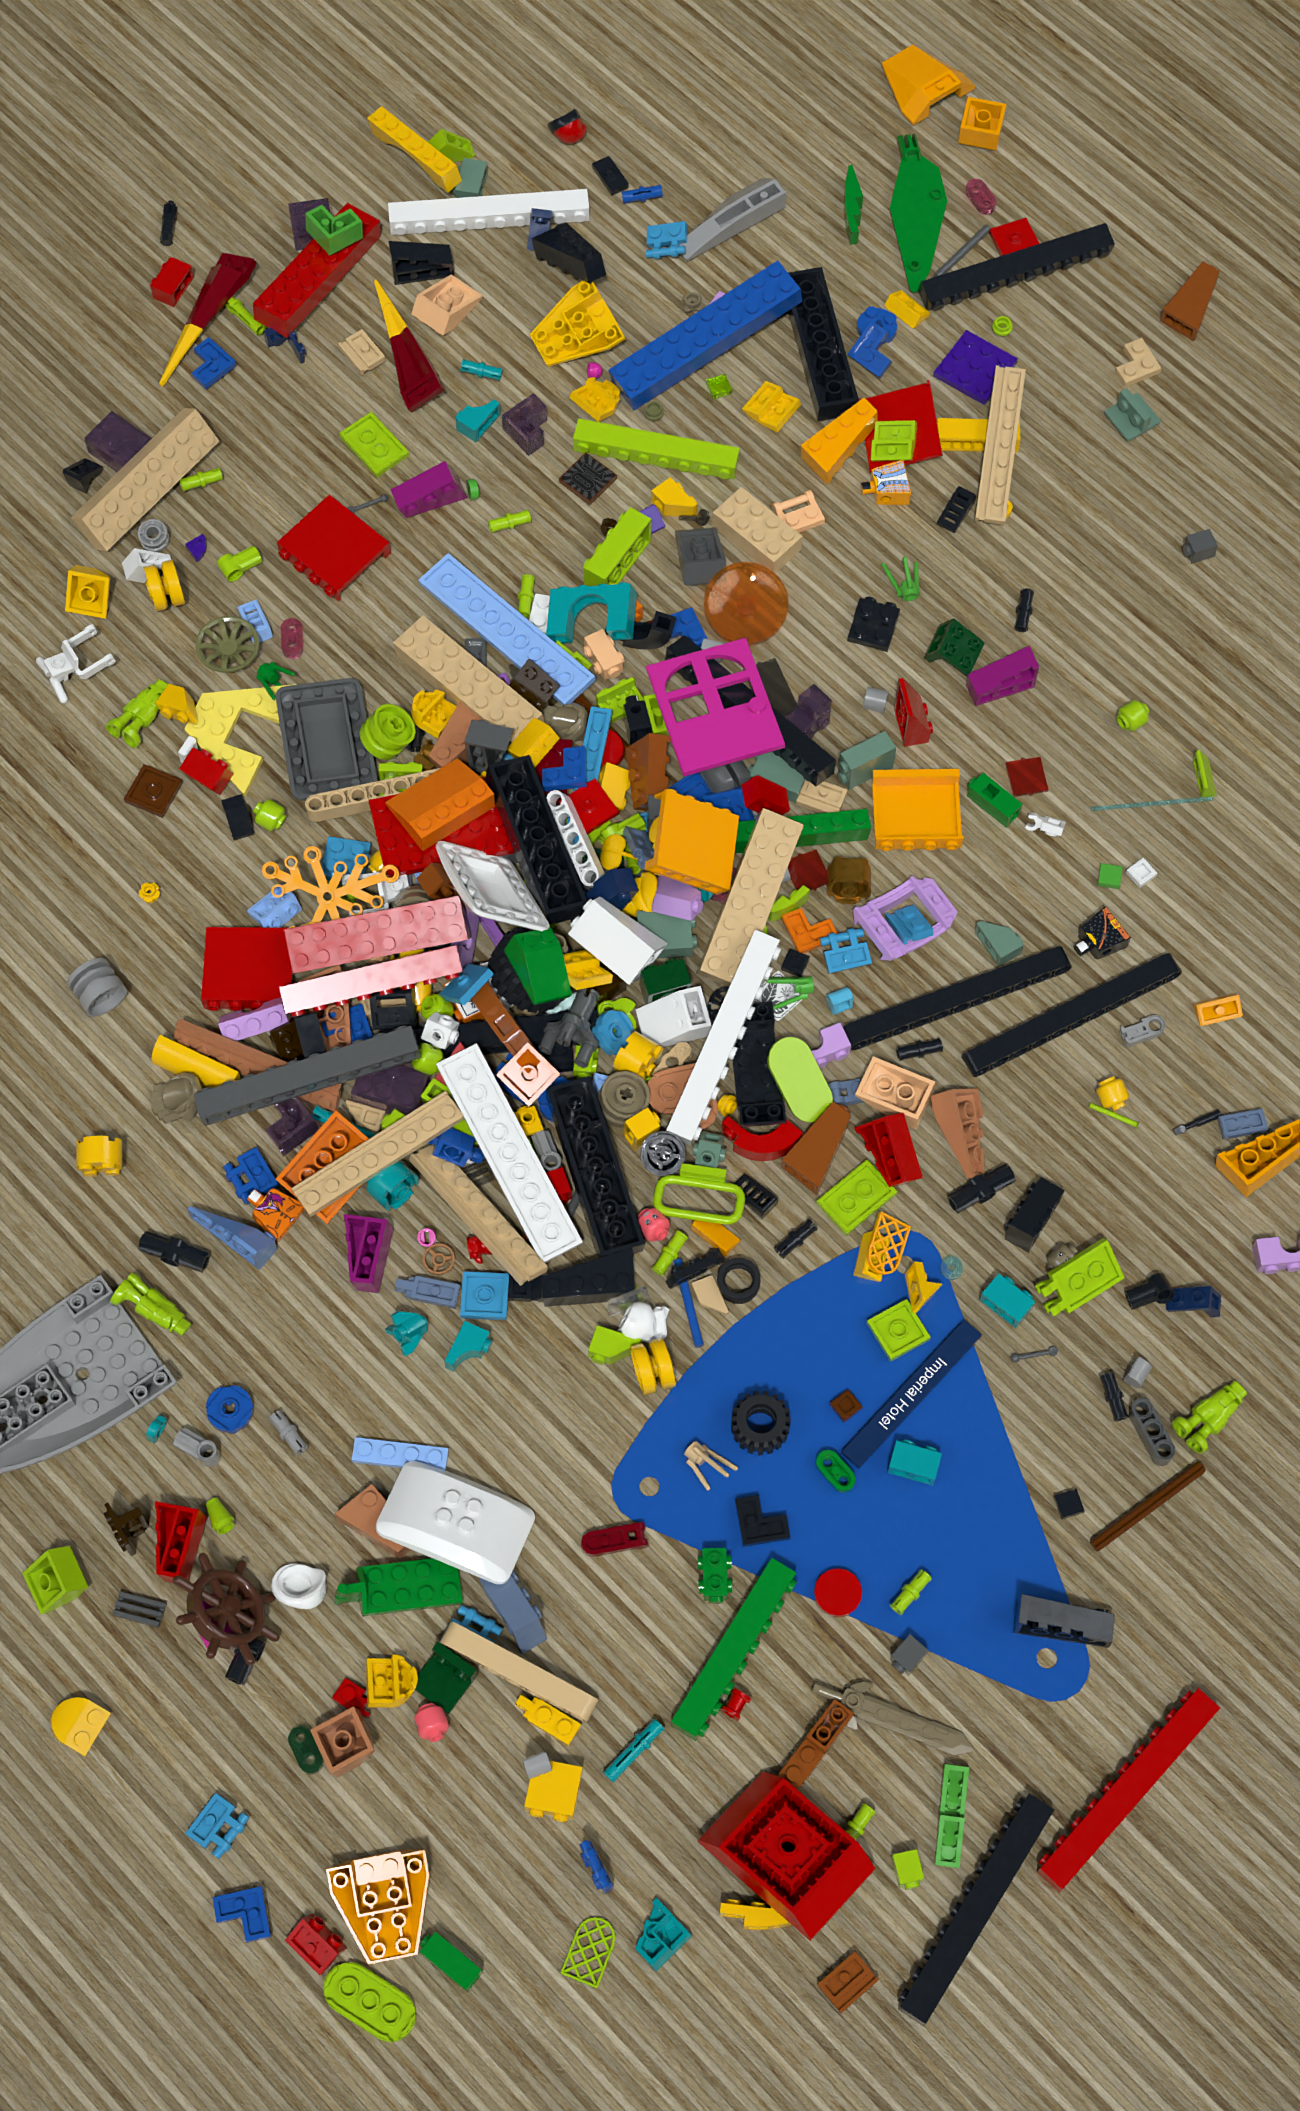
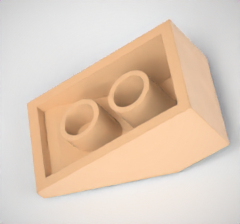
[411,274,483,335]
[855,1057,935,1130]

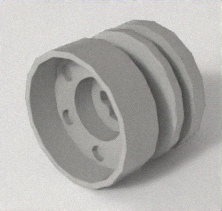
[67,958,127,1017]

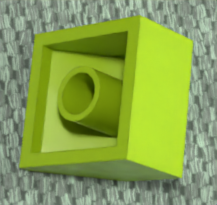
[22,1546,89,1615]

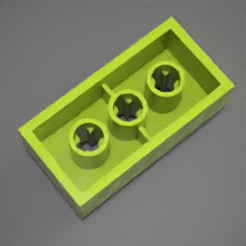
[583,507,651,586]

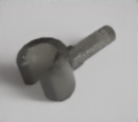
[679,509,710,526]

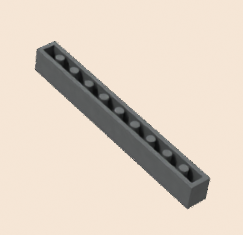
[194,1026,422,1126]

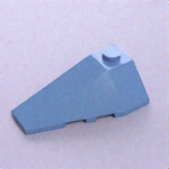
[187,1206,277,1270]

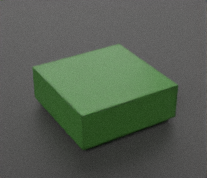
[1098,863,1123,889]

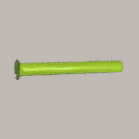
[1089,1103,1140,1129]

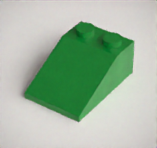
[504,927,572,1005]

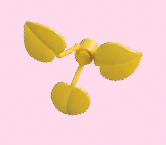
[600,817,661,913]

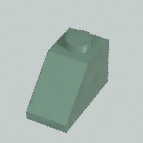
[975,921,1023,967]

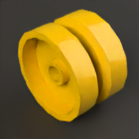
[143,559,185,612]
[630,1337,676,1396]

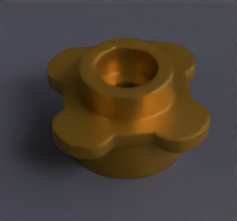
[420,740,434,761]

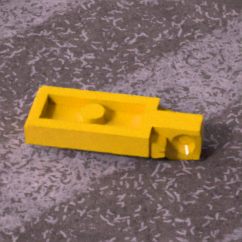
[516,1695,581,1747]

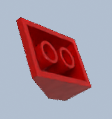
[894,678,933,747]

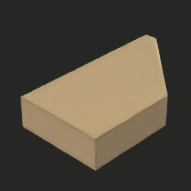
[345,1100,386,1134]
[691,1275,729,1316]

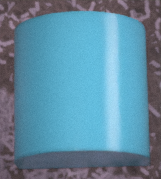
[826,987,853,1015]

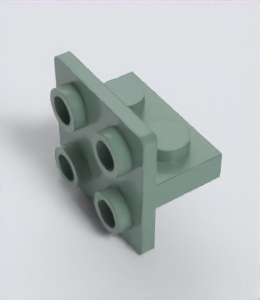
[1104,388,1161,442]

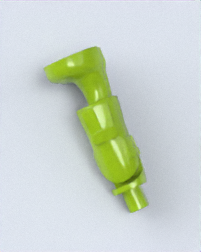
[105,679,168,749]
[110,1272,192,1336]
[1172,1381,1247,1454]

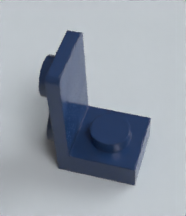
[527,208,552,250]
[264,328,306,364]
[1166,1286,1221,1318]

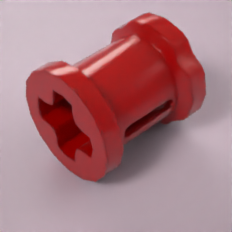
[720,1688,751,1721]

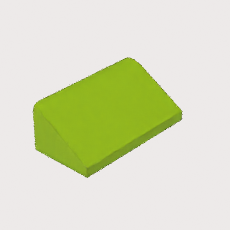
[1193,750,1217,798]

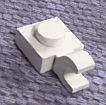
[1025,812,1066,837]

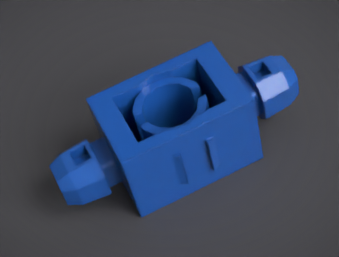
[428,1128,484,1167]

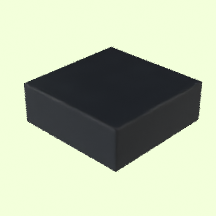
[781,949,810,977]
[1054,1489,1085,1520]

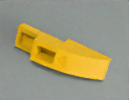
[719,1899,791,1930]

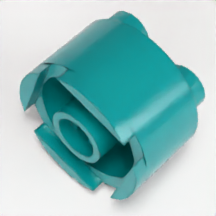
[366,1161,419,1211]

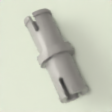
[269,1410,308,1455]

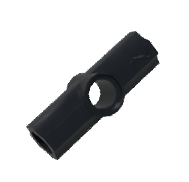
[947,1164,1016,1214]
[138,1231,210,1273]

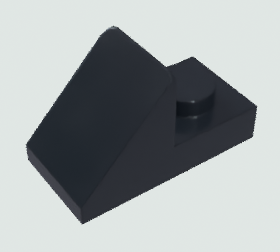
[63,458,103,493]
[221,794,255,841]

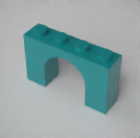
[546,582,637,644]

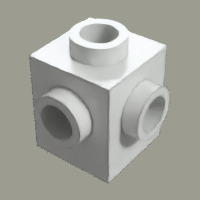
[421,1012,459,1049]

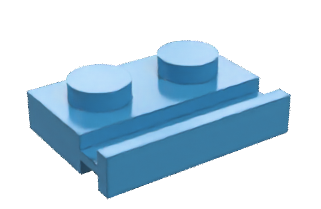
[885,905,933,945]

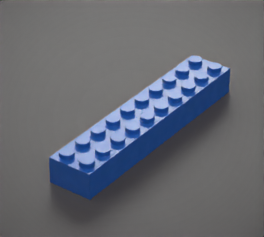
[609,260,802,411]

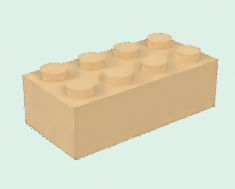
[712,487,803,575]

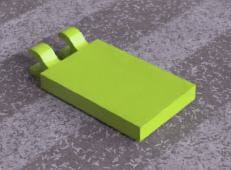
[1035,1238,1125,1316]

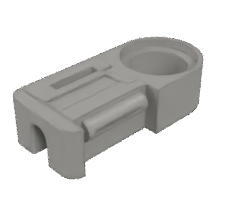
[1119,1015,1166,1047]

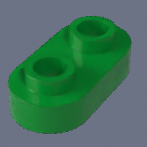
[816,1450,856,1493]

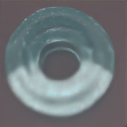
[940,1257,963,1280]

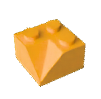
[958,97,1007,150]

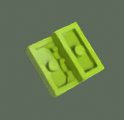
[871,420,917,461]

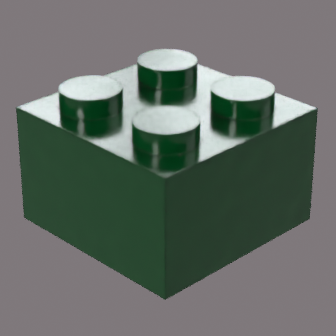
[639,958,691,1005]

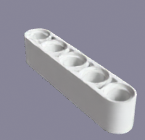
[546,790,605,888]

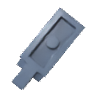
[623,826,654,870]
[395,1275,461,1309]

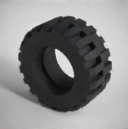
[488,927,571,1013]

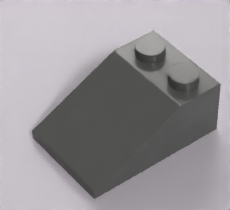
[675,527,726,586]

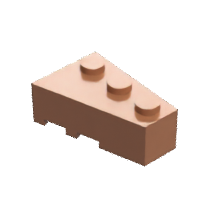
[429,702,482,769]
[335,1484,412,1559]

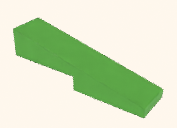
[935,1763,969,1868]

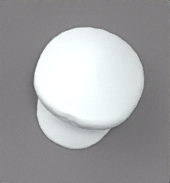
[271,1563,326,1610]

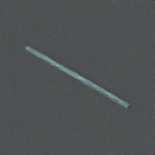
[1091,796,1213,811]

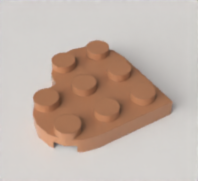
[647,1063,718,1131]

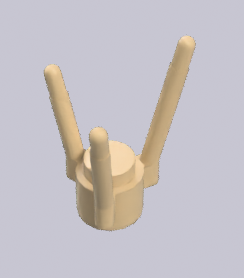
[684,1441,738,1491]

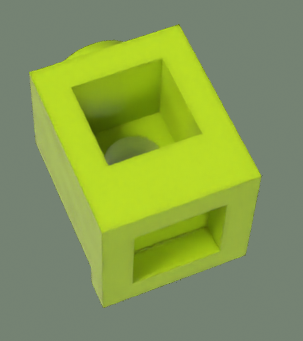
[573,1045,599,1080]

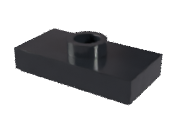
[592,156,629,196]

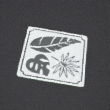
[755,971,802,1021]

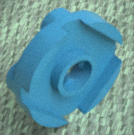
[592,1010,633,1056]

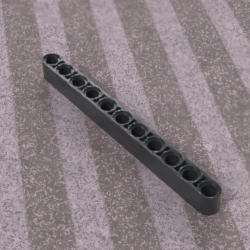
[843,946,1072,1051]
[962,953,1182,1077]

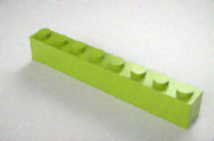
[573,418,740,480]

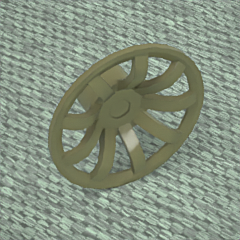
[195,616,259,673]

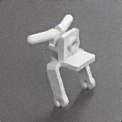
[36,624,116,703]
[342,871,412,917]

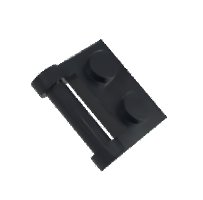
[369,988,418,1030]

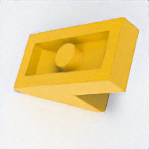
[905,1261,942,1313]

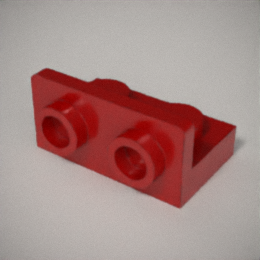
[285,1914,347,1975]

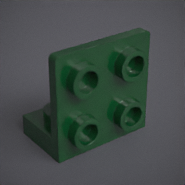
[924,618,984,676]
[415,1641,478,1714]

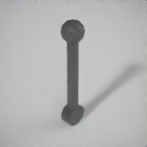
[347,494,388,514]
[1010,1346,1058,1363]

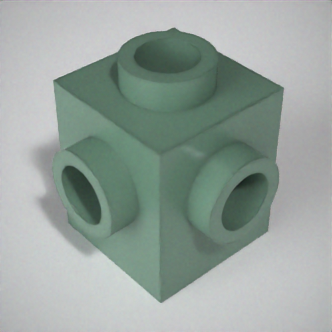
[692,1131,726,1168]

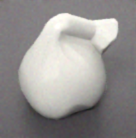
[617,1302,670,1343]

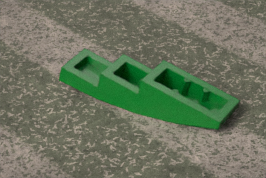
[844,165,863,245]

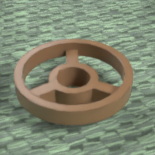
[423,1243,455,1275]

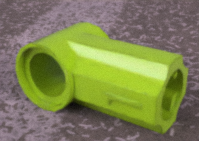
[217,546,262,582]
[600,813,647,843]

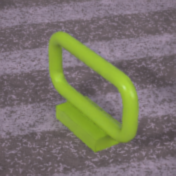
[653,1163,745,1225]

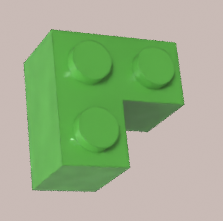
[305,205,363,256]

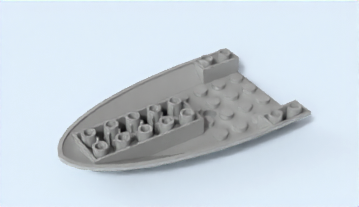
[0,1275,177,1474]

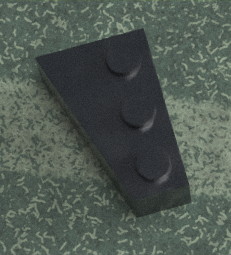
[388,241,454,285]
[1004,1177,1065,1253]

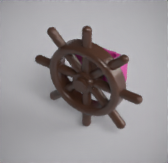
[173,1553,280,1666]

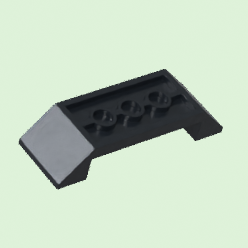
[732,1001,786,1127]

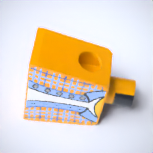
[860,460,911,505]

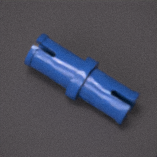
[621,184,663,204]

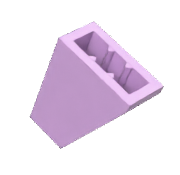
[652,875,703,921]

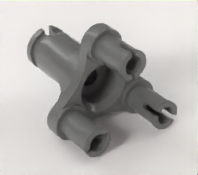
[538,988,600,1068]

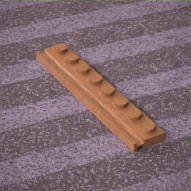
[174,1019,342,1112]

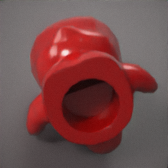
[466,1236,493,1264]

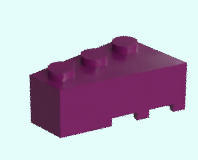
[391,461,468,518]
[966,645,1039,706]
[343,1214,393,1293]

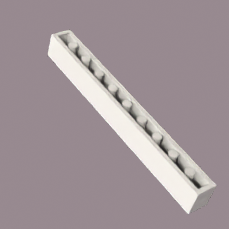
[388,189,589,235]
[666,930,782,1146]

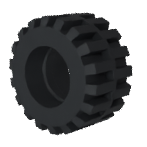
[731,1391,791,1455]

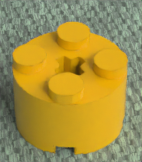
[613,1031,664,1079]
[76,1136,122,1177]

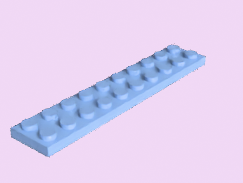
[418,553,596,705]

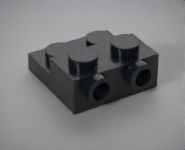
[847,596,900,652]

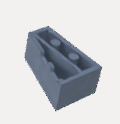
[479,1571,547,1654]

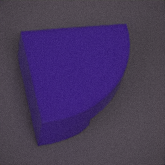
[185,534,207,562]

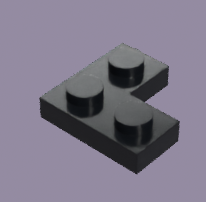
[735,1495,790,1547]

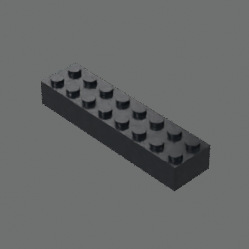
[788,267,859,421]
[485,755,588,925]
[545,1076,645,1258]

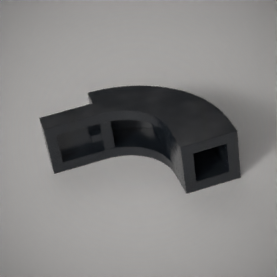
[605,611,676,650]

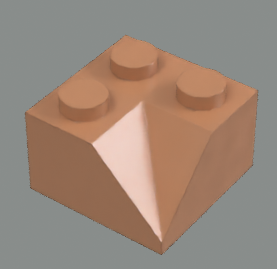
[310,1706,375,1778]

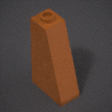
[1160,261,1220,341]
[781,1101,851,1195]

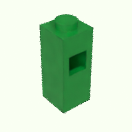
[967,773,1023,828]
[419,1931,483,1993]

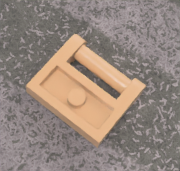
[772,490,825,533]

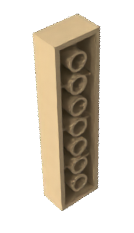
[71,408,219,551]
[393,615,544,748]
[696,808,804,987]

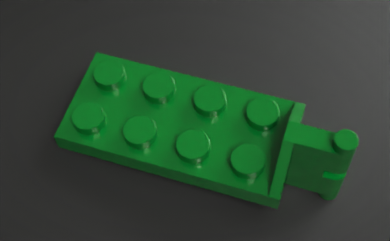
[334,1558,463,1617]

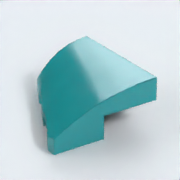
[635,1898,692,1972]

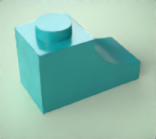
[455,399,501,442]
[444,1321,493,1372]

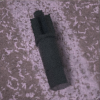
[160,200,177,246]

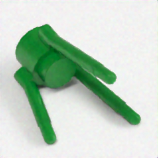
[256,661,295,700]

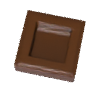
[829,1390,863,1423]

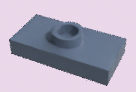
[1218,1108,1268,1140]

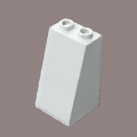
[568,897,668,985]

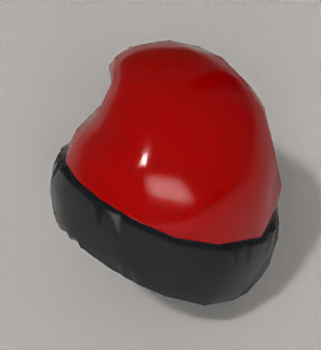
[547,108,587,144]

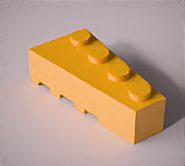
[800,398,878,485]
[1215,1119,1300,1197]

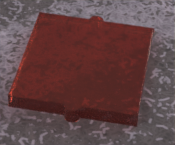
[1005,757,1049,797]
[788,849,827,891]

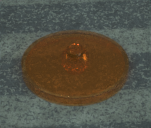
[704,562,788,646]

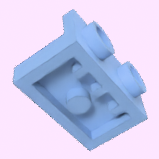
[247,884,302,928]

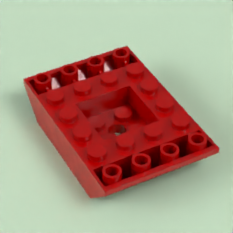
[698,1772,875,1941]

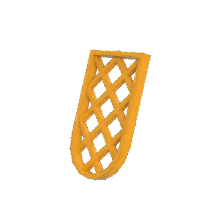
[866,1212,911,1275]

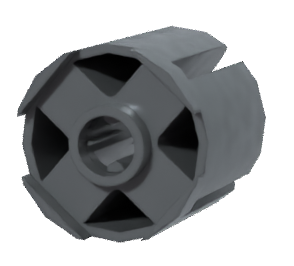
[699,760,751,793]

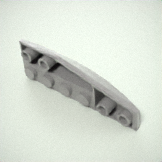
[679,178,786,262]

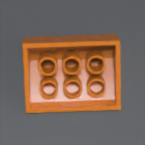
[385,758,495,851]
[275,1111,369,1224]

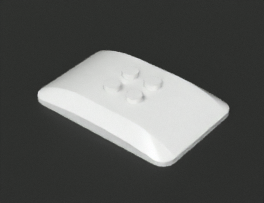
[436,841,550,931]
[375,1461,535,1585]

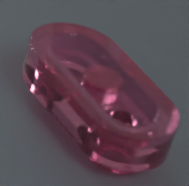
[966,179,996,214]
[281,618,303,659]

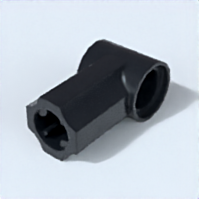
[1125,1273,1175,1310]
[225,1633,265,1686]

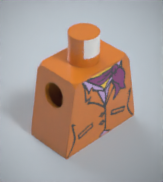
[247,1188,304,1244]

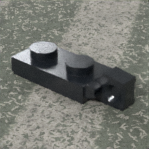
[665,1248,725,1289]

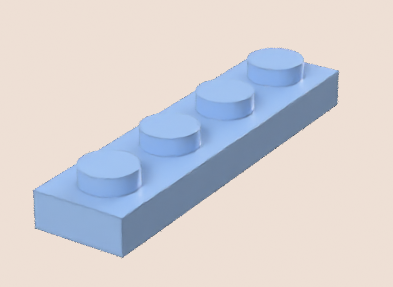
[352,1437,449,1471]

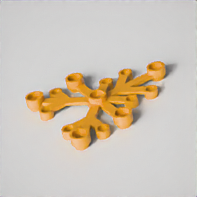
[262,846,400,928]

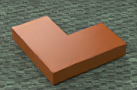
[781,908,838,954]

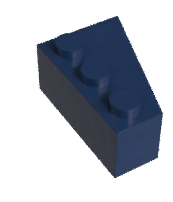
[570,868,638,923]

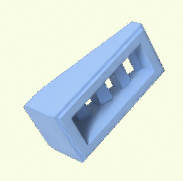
[237,599,273,644]

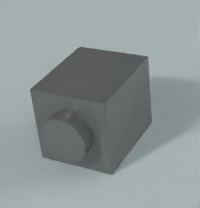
[1183,529,1218,564]
[890,1635,928,1676]

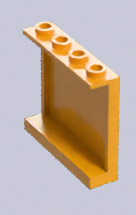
[871,769,964,851]
[645,789,739,895]

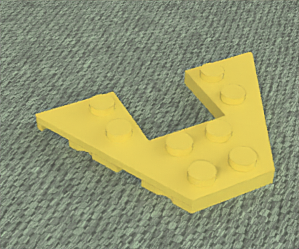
[184,684,296,797]

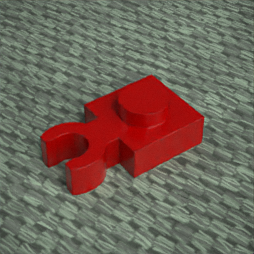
[332,1678,371,1718]

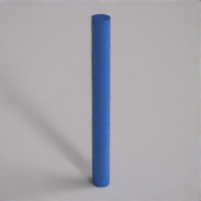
[673,1259,704,1348]

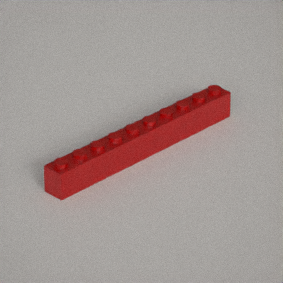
[1037,1688,1220,1893]

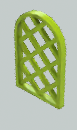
[560,1917,615,1989]

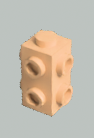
[582,629,625,681]

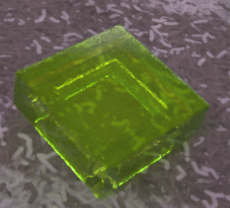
[706,374,732,399]

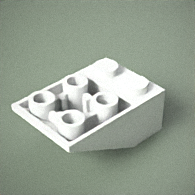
[636,986,712,1047]

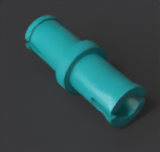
[460,359,503,381]

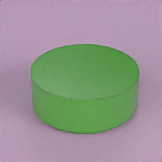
[466,479,479,501]

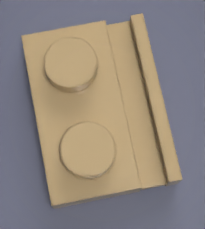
[338,329,386,376]
[796,780,848,813]

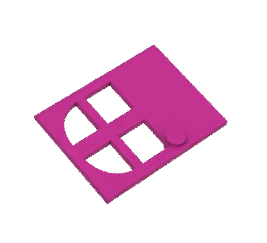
[646,638,785,776]

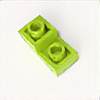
[768,885,810,922]

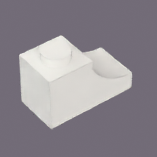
[122,548,171,583]

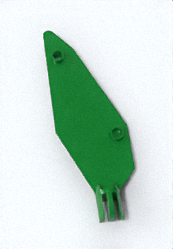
[889,134,947,293]

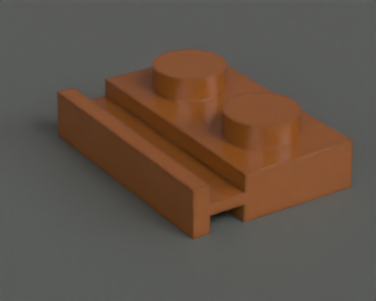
[817,1951,879,2014]

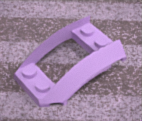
[853,876,958,961]

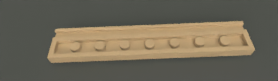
[975,365,1026,525]
[291,1091,464,1217]
[409,1144,548,1286]

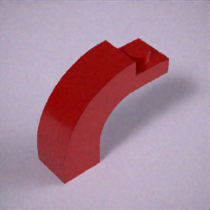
[722,1116,803,1161]

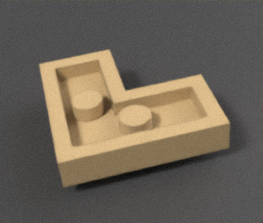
[1115,338,1162,387]

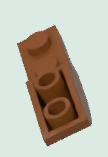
[471,981,536,1057]
[777,1699,854,1790]

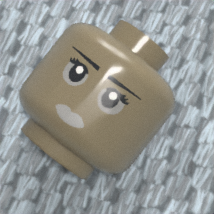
[1047,1244,1080,1271]

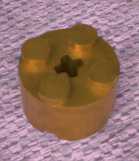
[827,856,871,904]

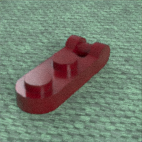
[581,1522,649,1557]

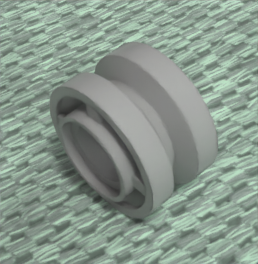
[138,519,170,552]

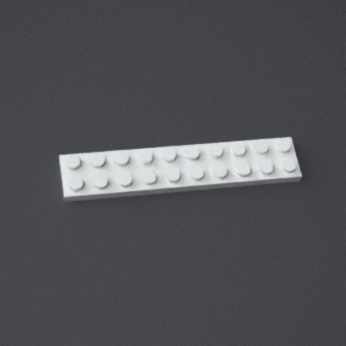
[436,1043,583,1263]

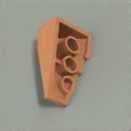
[298,965,351,1052]
[930,1088,985,1179]

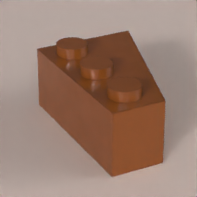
[625,733,671,811]
[416,863,465,906]

